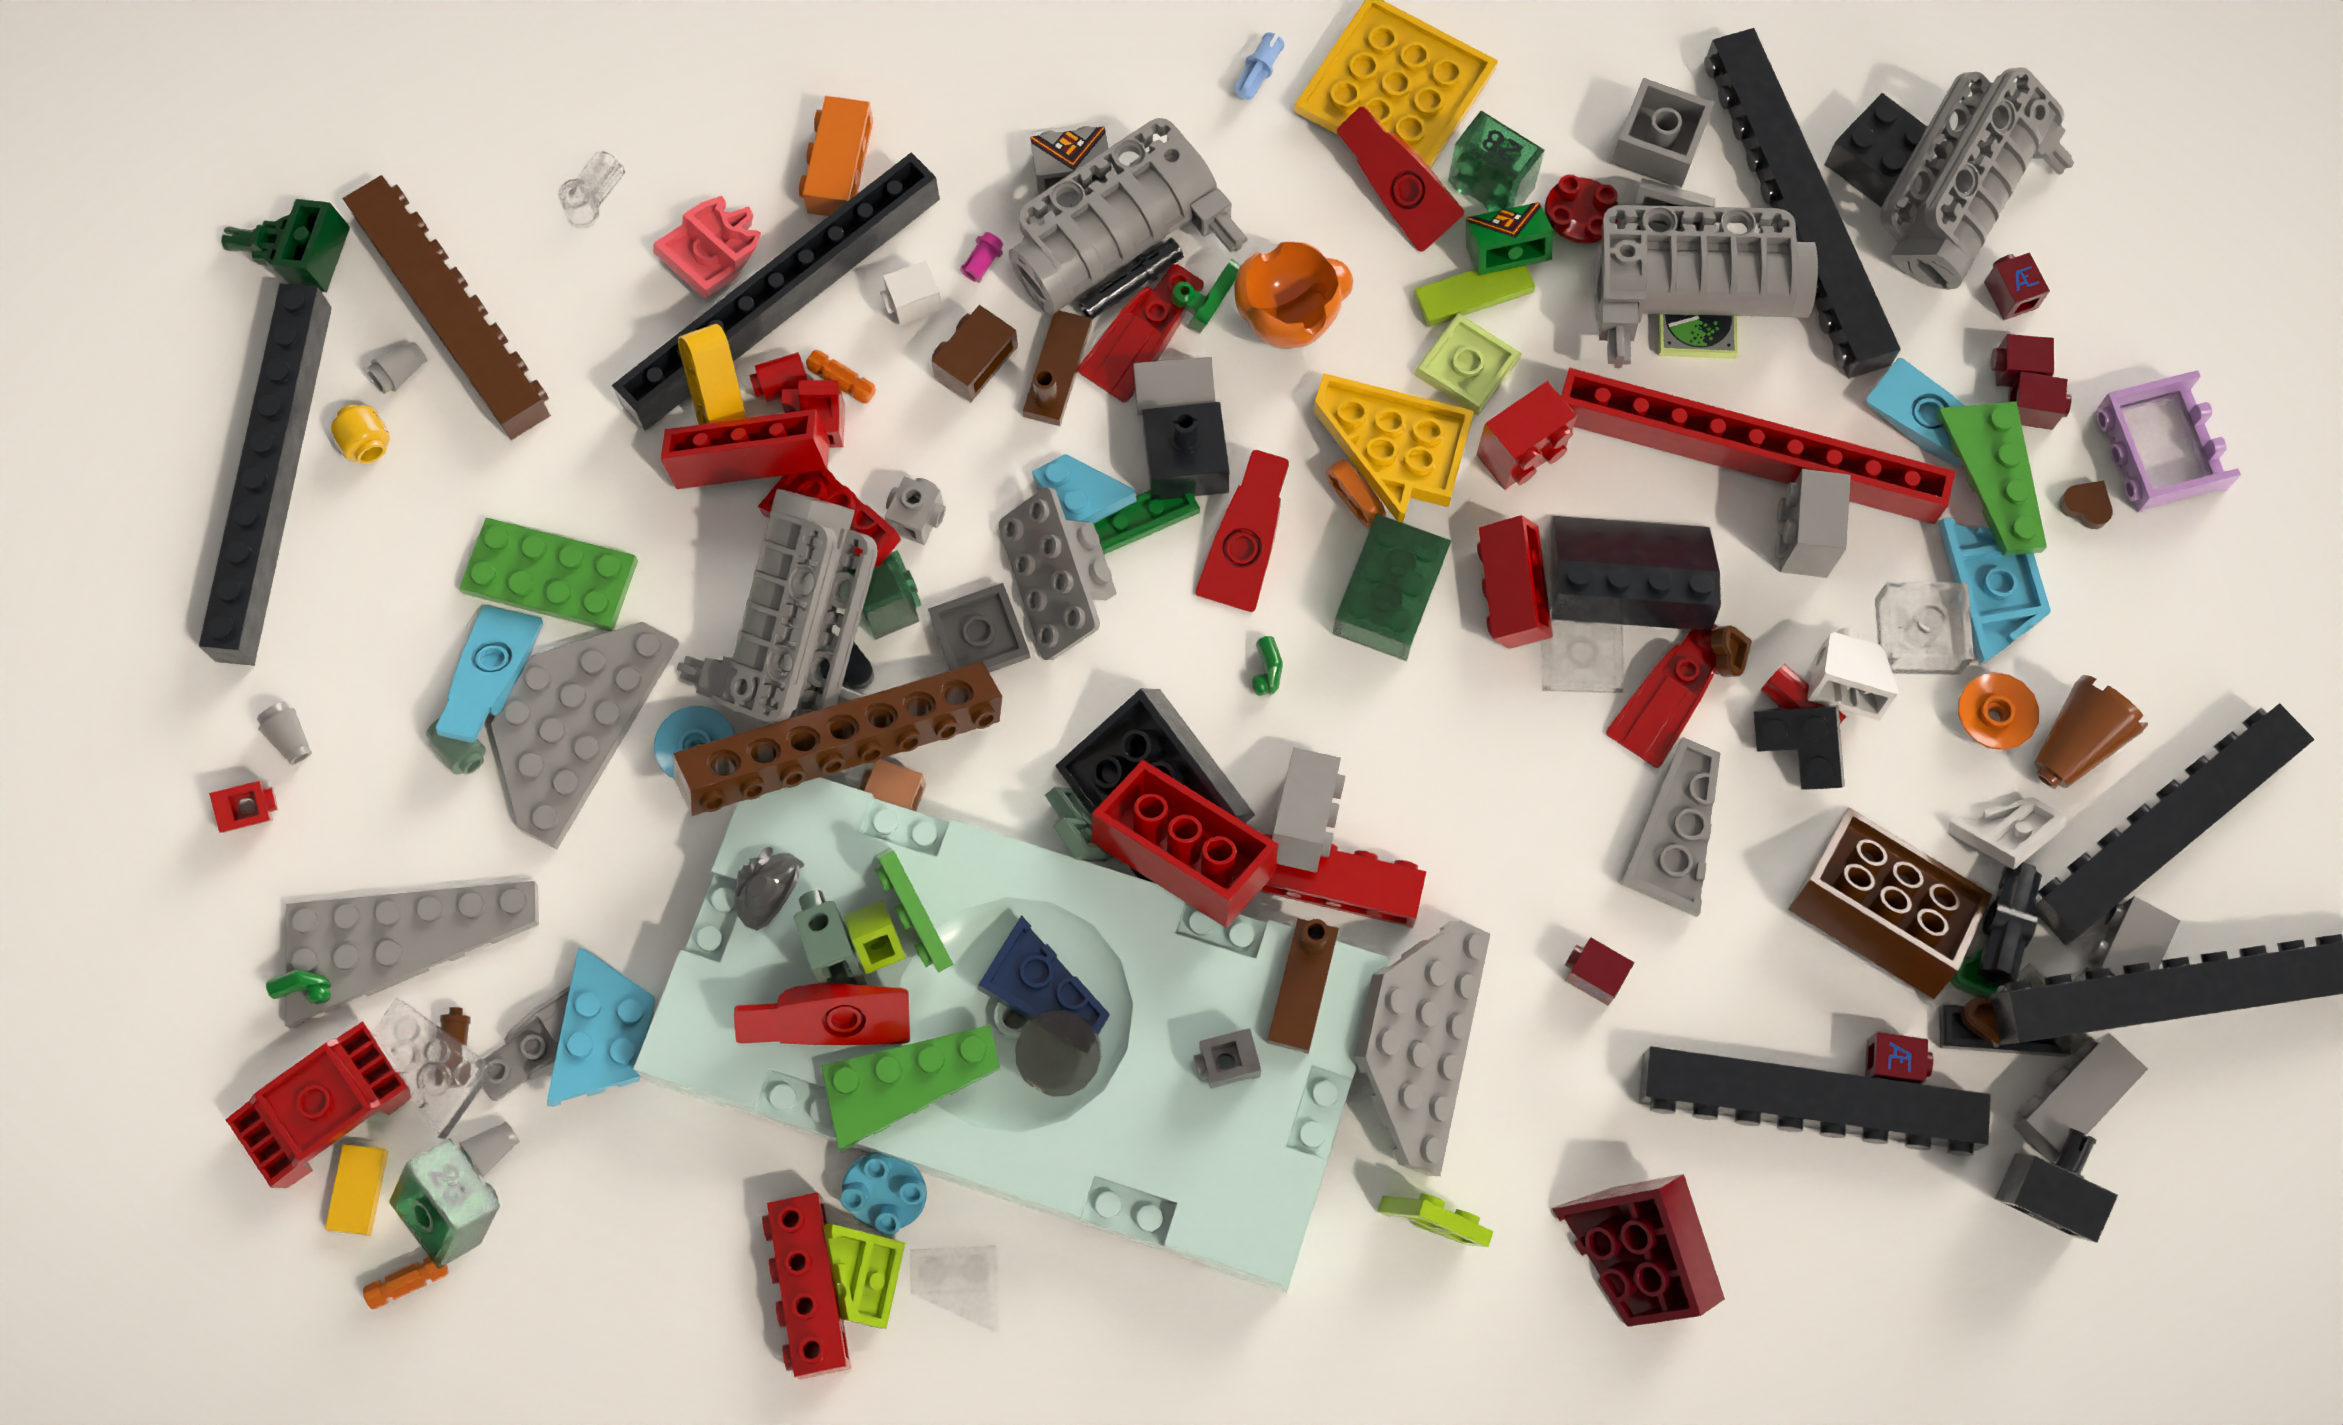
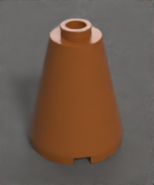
[2034,675,2148,789]

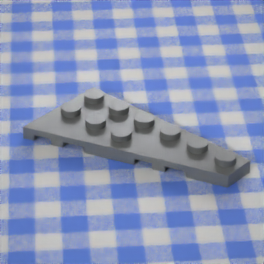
[285,881,539,1029]

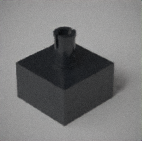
[1142,402,1230,501]
[1995,1128,2118,1243]

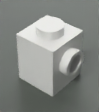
[880,260,943,325]

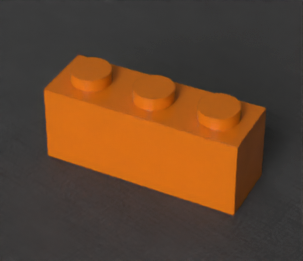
[799,95,874,216]

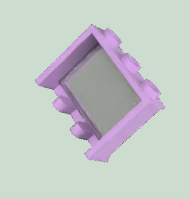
[2097,370,2241,513]

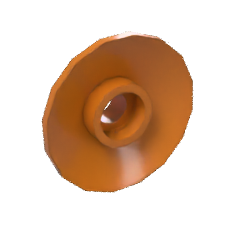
[1958,672,2039,750]

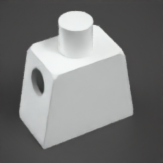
[1807,627,1898,721]

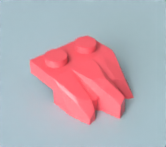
[653,196,761,300]

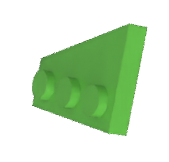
[874,848,954,973]

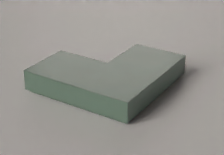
[1044,787,1112,861]

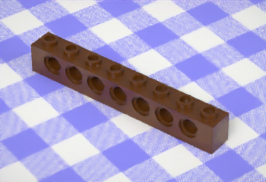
[673,661,1003,816]

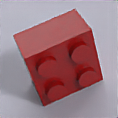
[1476,380,1577,490]

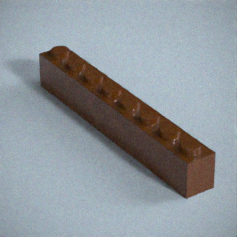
[342,175,551,440]

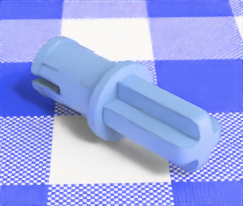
[1234,32,1285,100]

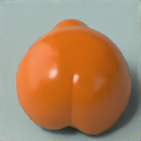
[1234,241,1354,349]

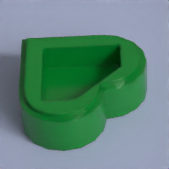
[1950,950,1999,1000]

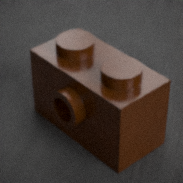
[931,304,1018,403]

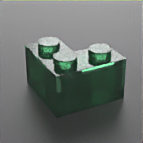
[847,550,922,640]

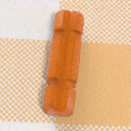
[806,350,876,404]
[363,1253,449,1309]

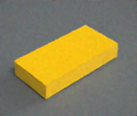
[325,1144,389,1236]

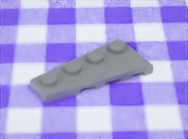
[1621,737,1721,917]

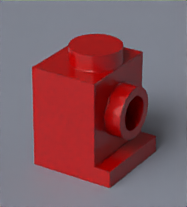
[209,781,278,833]

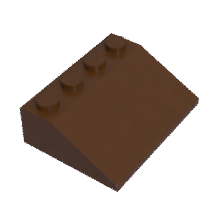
[1788,807,1993,1000]

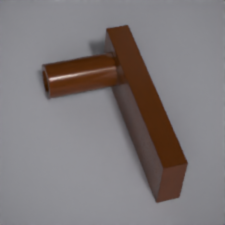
[1023,310,1092,426]
[1267,918,1339,1054]

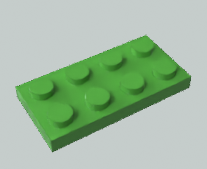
[459,517,638,632]

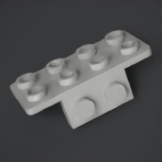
[999,487,1117,660]

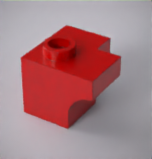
[781,380,845,448]

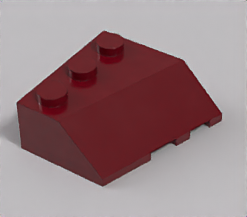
[1552,1174,1725,1327]

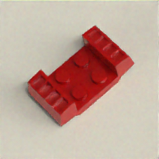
[225,1021,412,1188]

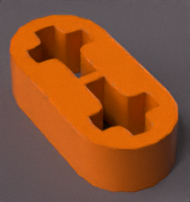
[1325,459,1386,528]

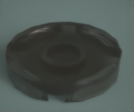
[1015,1009,1102,1097]

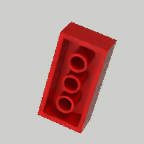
[1092,760,1279,929]

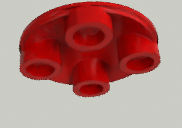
[1544,174,1619,244]

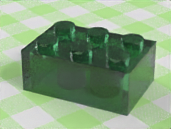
[1332,513,1452,662]

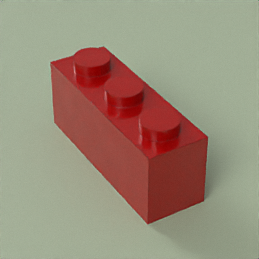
[1477,515,1553,649]

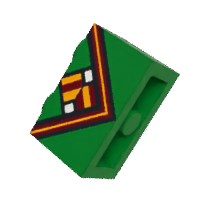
[1466,202,1553,276]

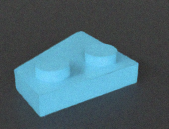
[1032,454,1137,524]

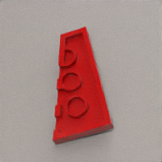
[757,469,901,569]

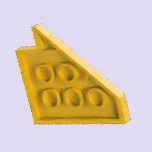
[1313,373,1474,523]

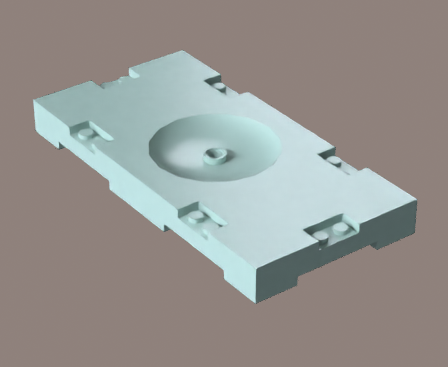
[633,777,1390,1293]

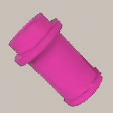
[960,232,1004,283]

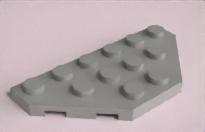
[491,622,680,850]
[1354,920,1491,1177]

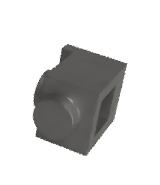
[1193,1028,1261,1089]

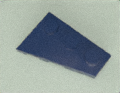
[977,915,1110,1054]

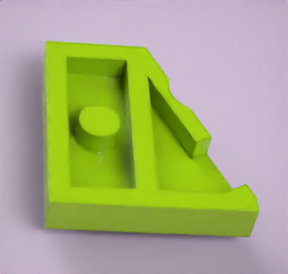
[1377,1193,1494,1248]
[824,1224,905,1329]

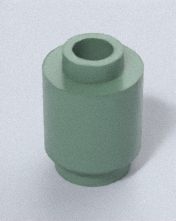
[426,718,486,775]

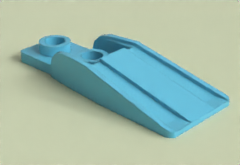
[1866,358,1965,466]
[436,605,543,743]

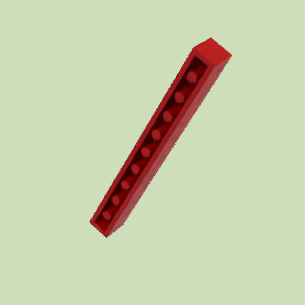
[1560,367,1956,524]

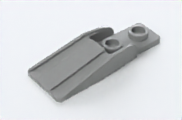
[472,985,571,1101]

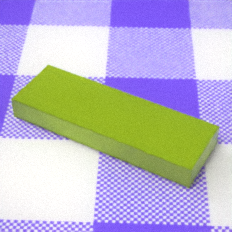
[1414,266,1535,327]

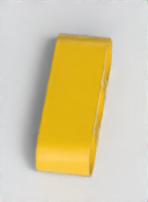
[678,324,746,425]

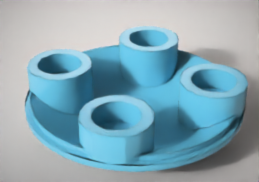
[840,1152,927,1235]

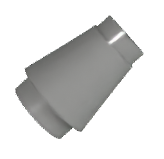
[365,342,427,394]
[257,702,312,765]
[452,1121,520,1181]

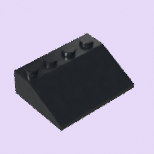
[1551,516,1721,631]
[1055,688,1255,883]

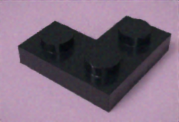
[1753,705,1845,790]

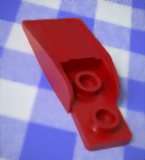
[1337,106,1464,252]
[1078,264,1204,403]
[1195,450,1289,612]
[1606,624,1718,768]
[734,983,910,1045]

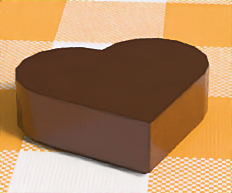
[2059,480,2113,529]
[1711,625,1752,677]
[1961,997,2000,1048]

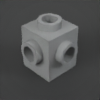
[885,476,946,546]

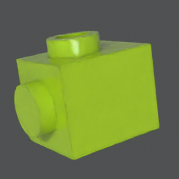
[844,900,906,974]

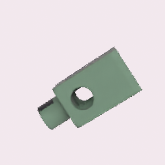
[793,890,867,985]

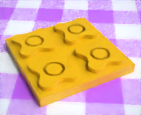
[1294,0,1498,168]

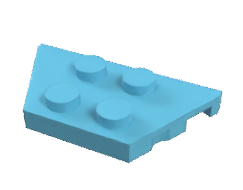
[1938,517,2051,665]
[547,948,655,1107]

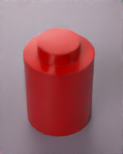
[749,352,808,403]

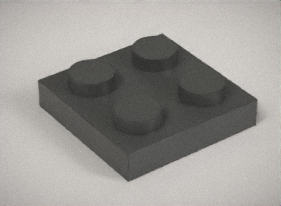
[928,583,1030,673]

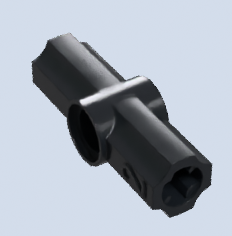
[1977,862,2042,987]

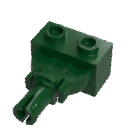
[221,199,350,292]

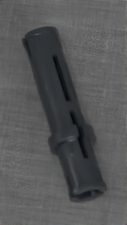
[1077,237,1184,320]

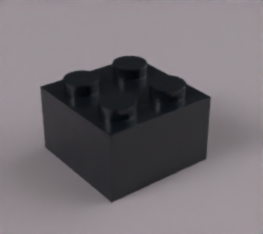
[1825,93,1936,208]

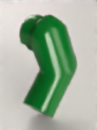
[1252,636,1283,696]
[266,970,331,1004]

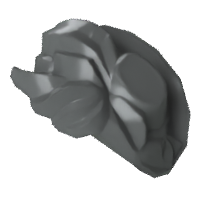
[734,847,805,931]

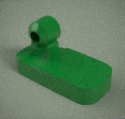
[1170,258,1241,334]

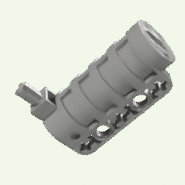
[1008,118,1248,315]

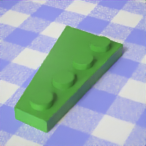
[1935,402,2047,556]
[822,1025,1000,1152]

